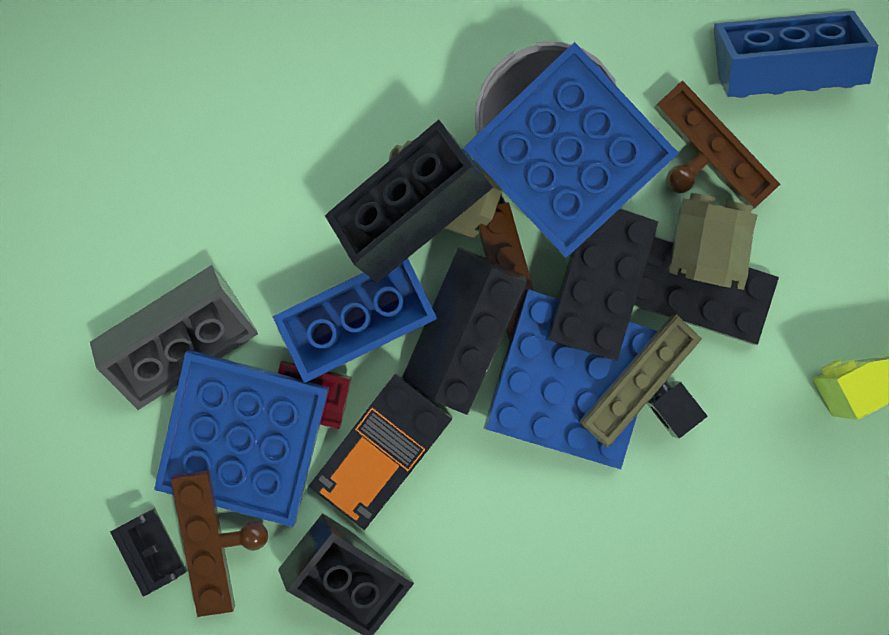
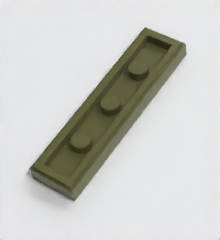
[578,314,702,448]

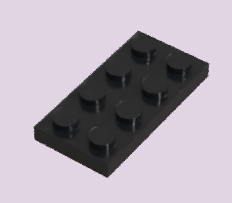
[545,209,659,361]
[634,237,779,345]

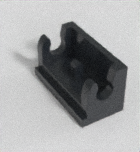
[110,508,187,597]

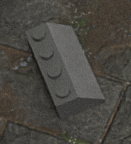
[90,265,258,410]

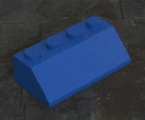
[714,11,879,98]
[272,259,437,383]

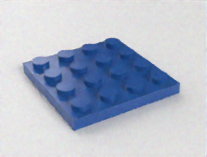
[464,42,679,258]
[483,290,657,470]
[154,350,330,527]

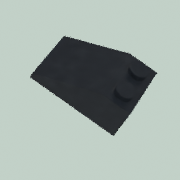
[278,513,414,635]

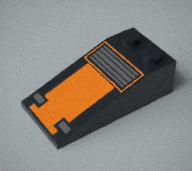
[308,374,452,531]

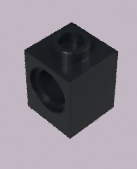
[646,380,708,439]

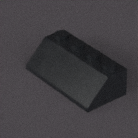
[324,119,493,283]
[402,247,527,415]

